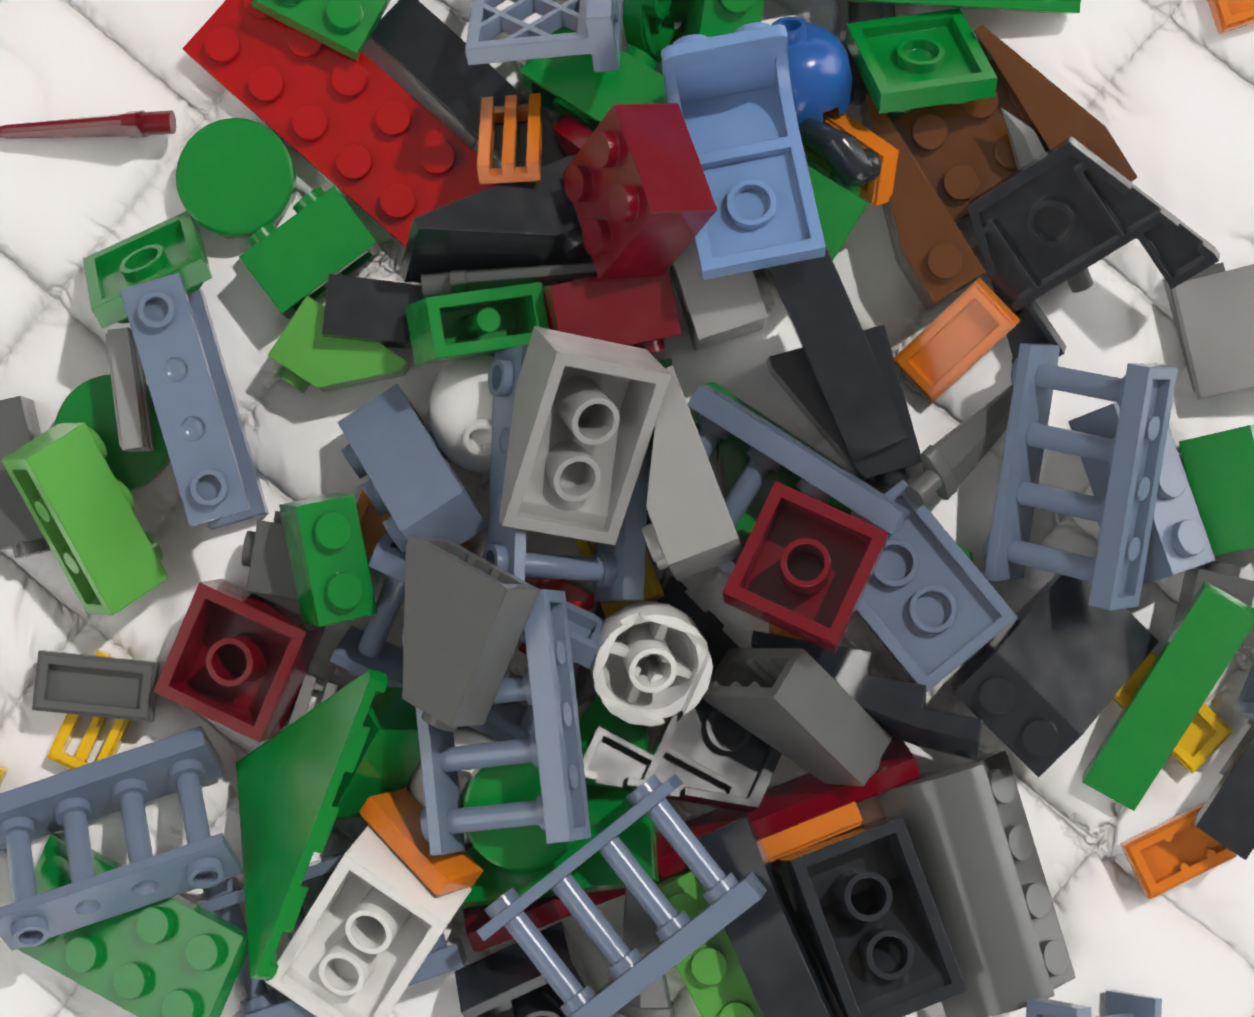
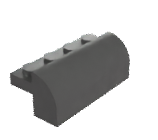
[878,750,1076,1017]

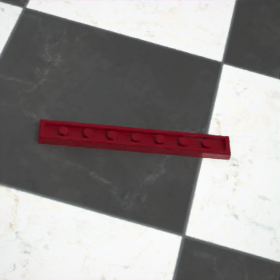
[463,739,921,952]

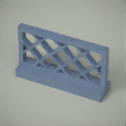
[465,0,624,72]

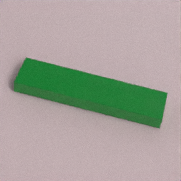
[1082,581,1254,811]

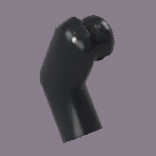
[799,118,881,187]

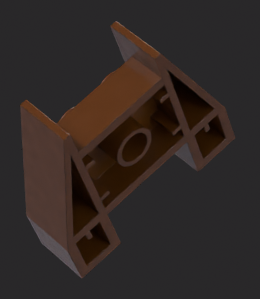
[859,25,1138,311]

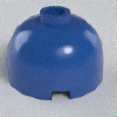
[772,17,854,126]

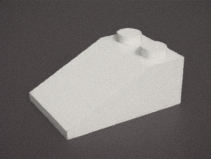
[265,825,472,1017]

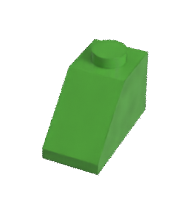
[268,296,411,394]

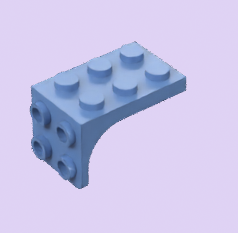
[661,22,826,280]

